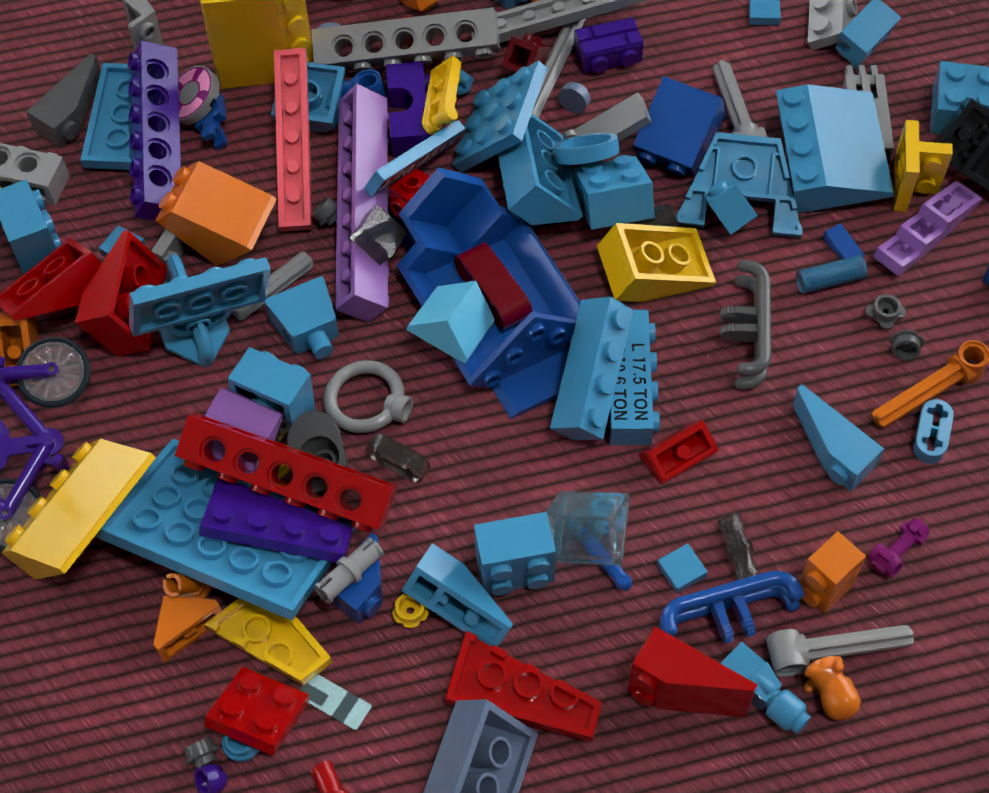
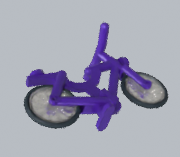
[0,337,91,552]

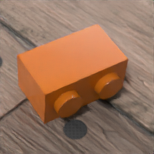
[799,531,866,613]

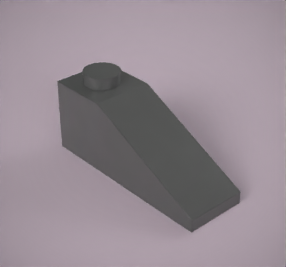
[27,53,101,148]

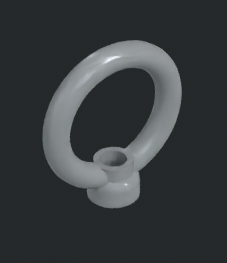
[323,360,413,433]

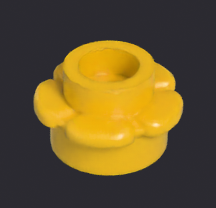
[392,593,429,628]

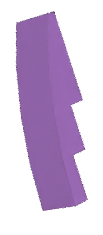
[873,181,983,276]

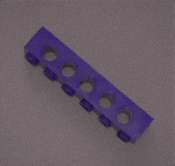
[127,40,181,221]

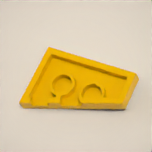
[205,598,333,686]

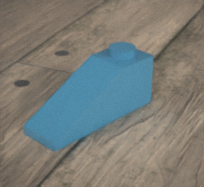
[793,384,884,491]
[401,543,513,647]

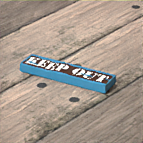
[364,120,466,198]

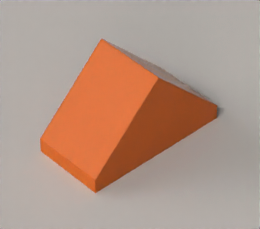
[153,595,222,663]

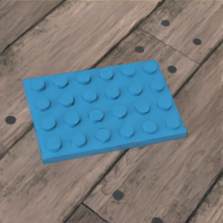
[96,439,356,620]

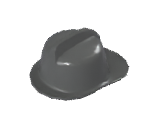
[287,410,348,493]

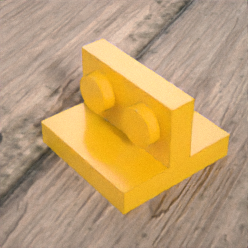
[893,120,953,212]

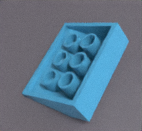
[776,84,894,214]

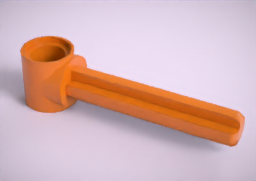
[871,340,989,428]

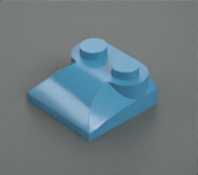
[271,62,345,132]

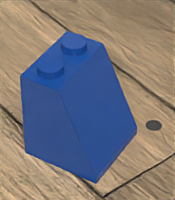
[633,76,726,176]

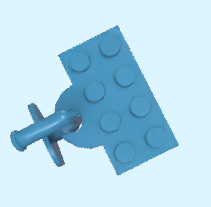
[129,254,271,367]

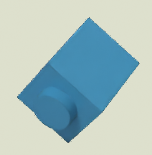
[705,179,758,235]

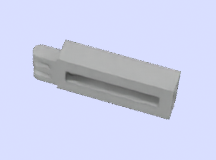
[842,65,894,160]

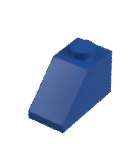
[326,533,383,624]

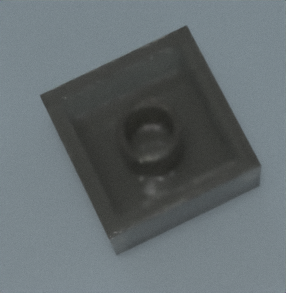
[350,204,407,265]

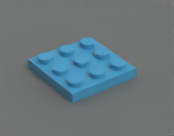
[452,60,548,172]

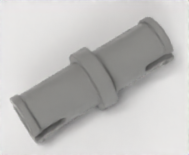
[314,537,384,604]

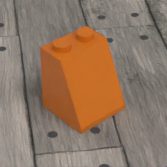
[155,161,277,266]

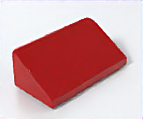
[638,420,719,484]

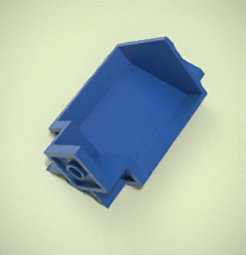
[397,167,581,419]

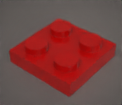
[204,667,309,756]

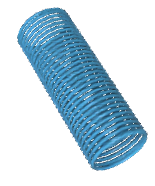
[796,255,867,294]

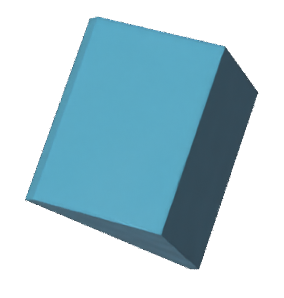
[406,281,495,364]

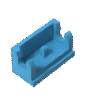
[835,0,902,69]

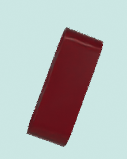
[454,242,533,330]

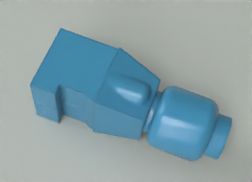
[721,641,811,734]

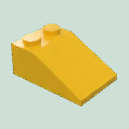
[597,223,716,302]

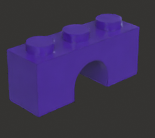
[386,62,432,157]

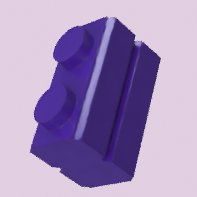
[574,17,644,74]

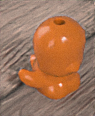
[804,656,861,721]

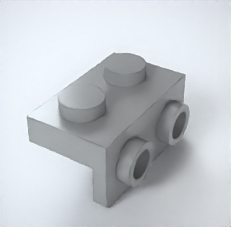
[122,0,164,51]
[807,0,858,50]

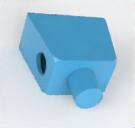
[264,276,339,359]

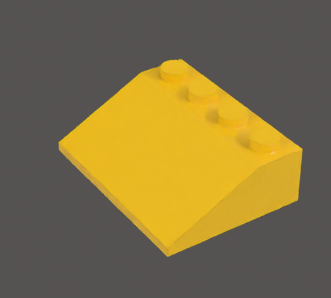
[199,0,314,89]
[1,439,156,580]

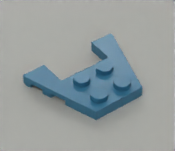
[675,132,803,238]

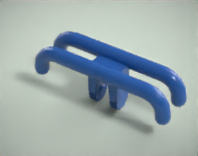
[659,570,804,644]

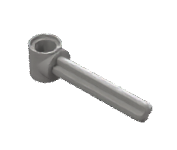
[713,60,767,137]
[765,625,914,677]

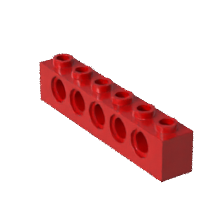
[174,413,398,532]

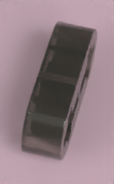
[365,433,431,483]

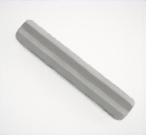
[231,251,313,321]

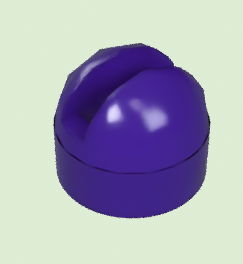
[194,764,228,793]

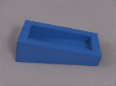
[823,223,865,261]

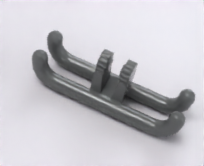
[720,260,772,390]

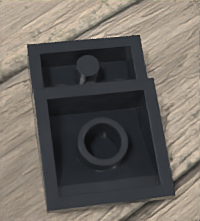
[934,97,989,192]

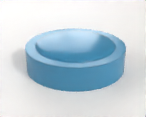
[554,133,620,165]

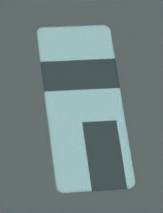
[300,674,372,730]

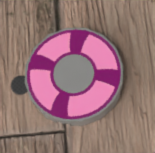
[178,66,220,125]

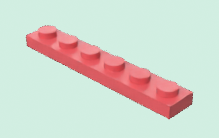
[274,48,313,232]

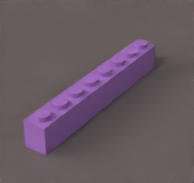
[335,84,389,322]

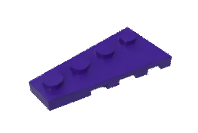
[199,478,352,562]

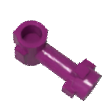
[867,518,930,578]

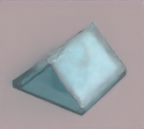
[546,491,630,566]

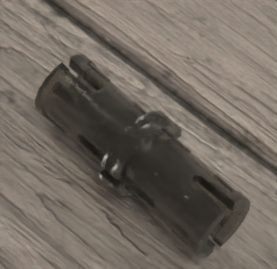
[718,513,758,580]

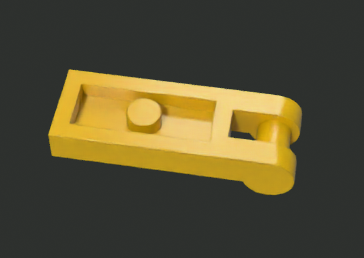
[422,55,462,135]

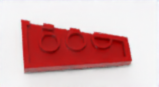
[445,630,602,742]

